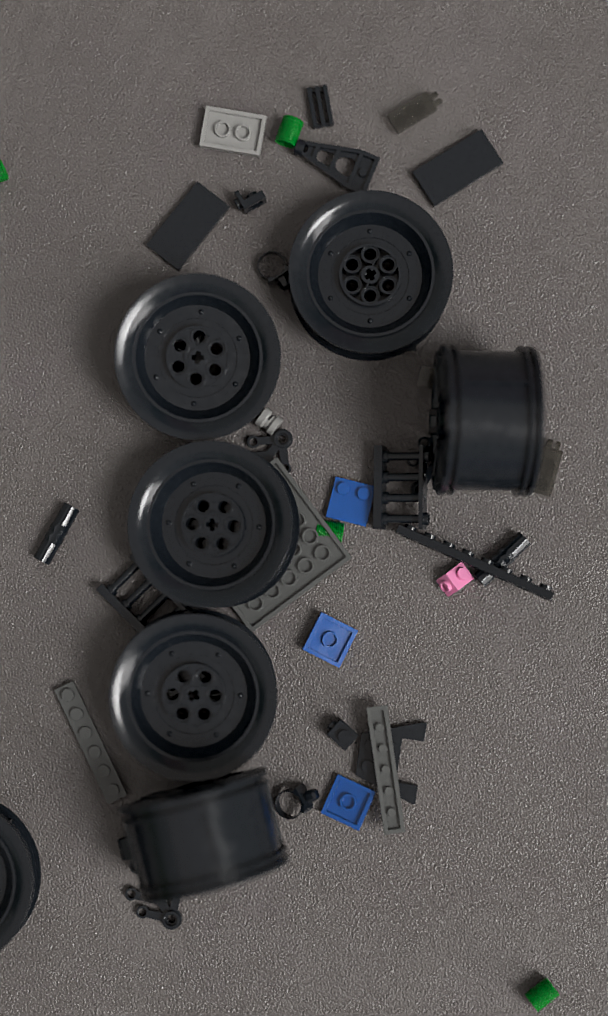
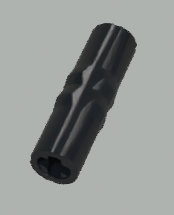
[33,502,79,565]
[473,532,531,587]

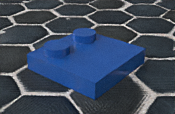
[326,477,374,527]
[301,612,358,668]
[321,774,376,831]

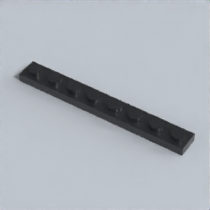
[396,524,555,602]

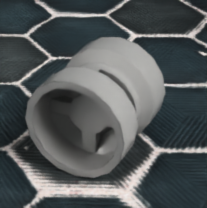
[255,407,284,436]

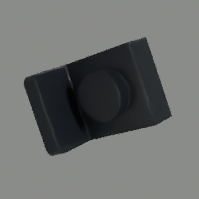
[233,190,267,215]
[326,718,359,751]

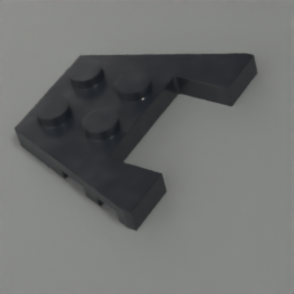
[355,722,427,804]

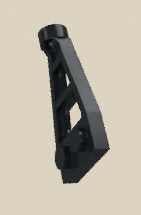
[293,138,380,192]

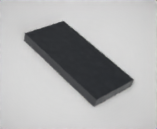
[412,129,503,207]
[146,181,230,271]

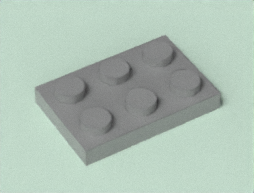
[199,106,267,158]

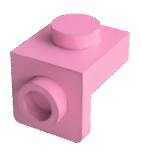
[436,562,474,597]

